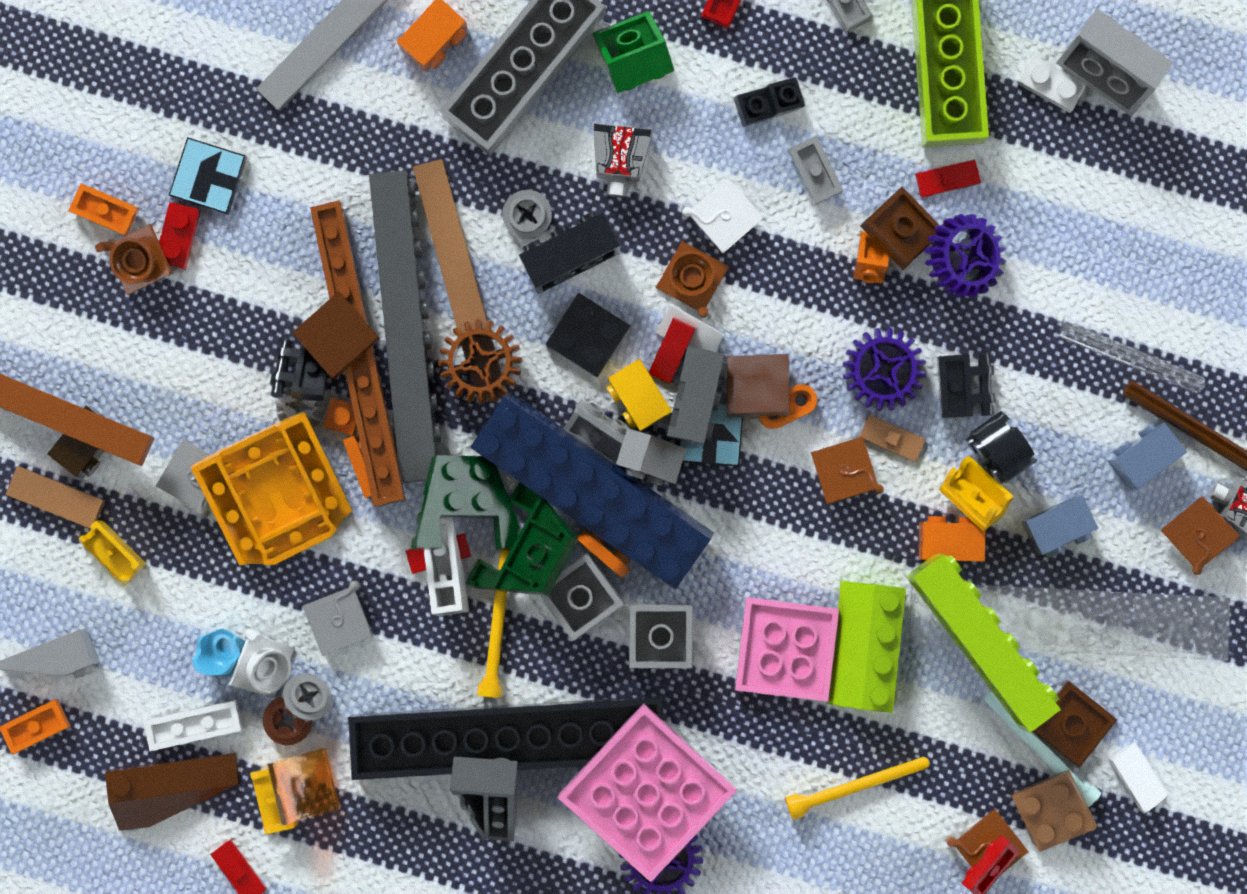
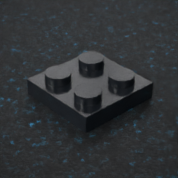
[545,292,631,378]

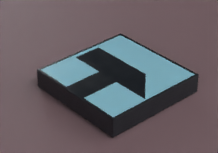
[168,137,247,215]
[679,403,743,467]

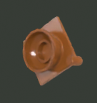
[95,224,173,295]
[656,241,729,318]
[811,436,884,504]
[1161,495,1240,575]
[945,808,1029,873]

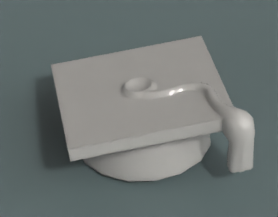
[156,439,210,519]
[303,581,373,656]

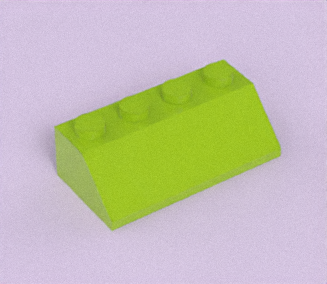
[827,580,906,713]

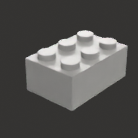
[1056,9,1173,116]

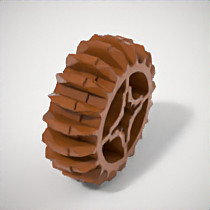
[438,320,523,404]

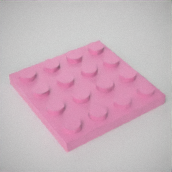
[558,703,737,882]

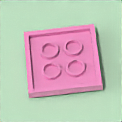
[735,597,839,702]

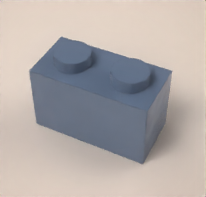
[1109,422,1187,490]
[1021,495,1099,558]

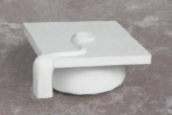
[682,177,763,253]
[229,629,295,698]

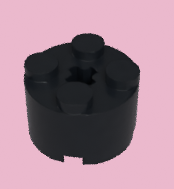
[965,411,1037,484]

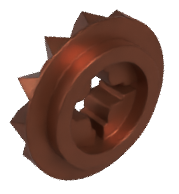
[263,696,313,745]

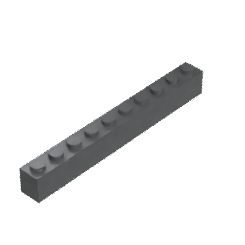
[369,170,443,483]

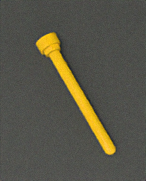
[477,550,510,698]
[784,757,930,821]

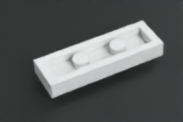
[143,700,243,751]

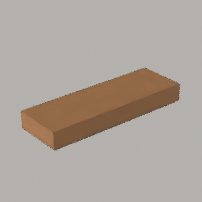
[5,466,105,529]

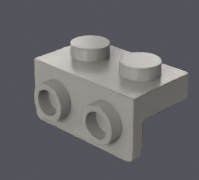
[563,400,630,464]

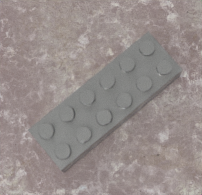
[440,0,606,156]

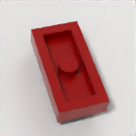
[159,202,201,270]
[961,834,1020,894]

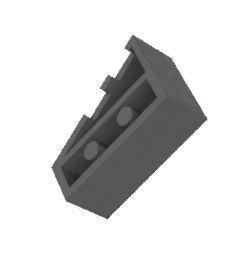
[666,346,728,447]
[450,757,518,841]

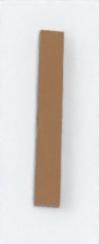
[413,159,506,404]

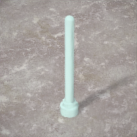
[984,692,1101,807]

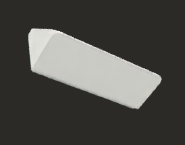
[655,304,725,352]
[1108,742,1168,814]

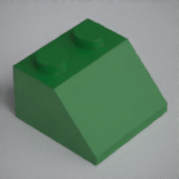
[592,11,675,94]

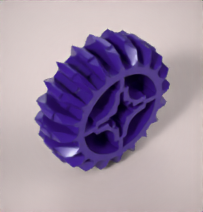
[924,214,1007,298]
[842,328,926,411]
[619,834,704,894]

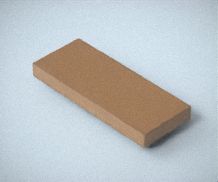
[859,415,926,462]

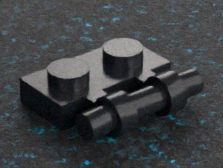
[270,339,328,402]
[937,353,996,418]

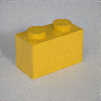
[606,359,672,432]

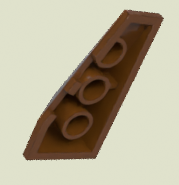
[105,753,240,831]

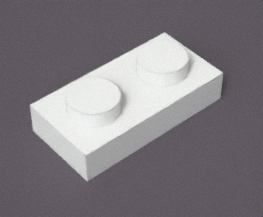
[1017,54,1086,113]

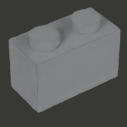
[616,429,686,486]

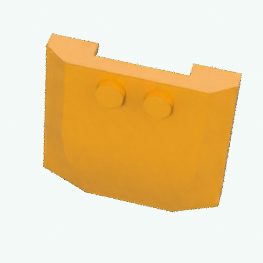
[190,412,352,565]

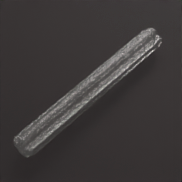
[1058,321,1205,393]

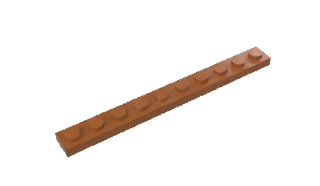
[310,200,406,507]

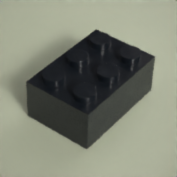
[519,212,620,295]

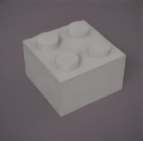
[540,554,626,641]
[629,604,693,668]

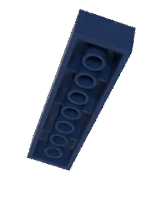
[470,392,714,590]

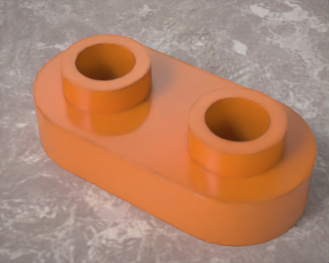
[758,384,817,429]
[577,529,631,579]

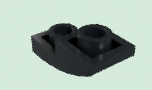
[733,77,806,127]

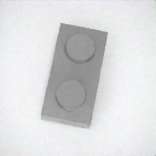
[788,136,843,205]

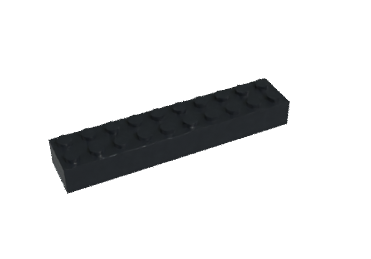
[348,696,664,780]

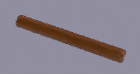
[1122,381,1247,471]

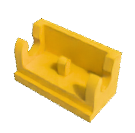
[939,456,1014,531]
[78,520,146,586]
[250,764,299,835]

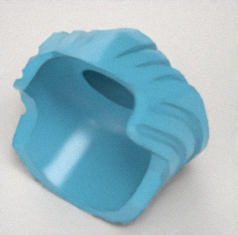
[192,628,246,677]

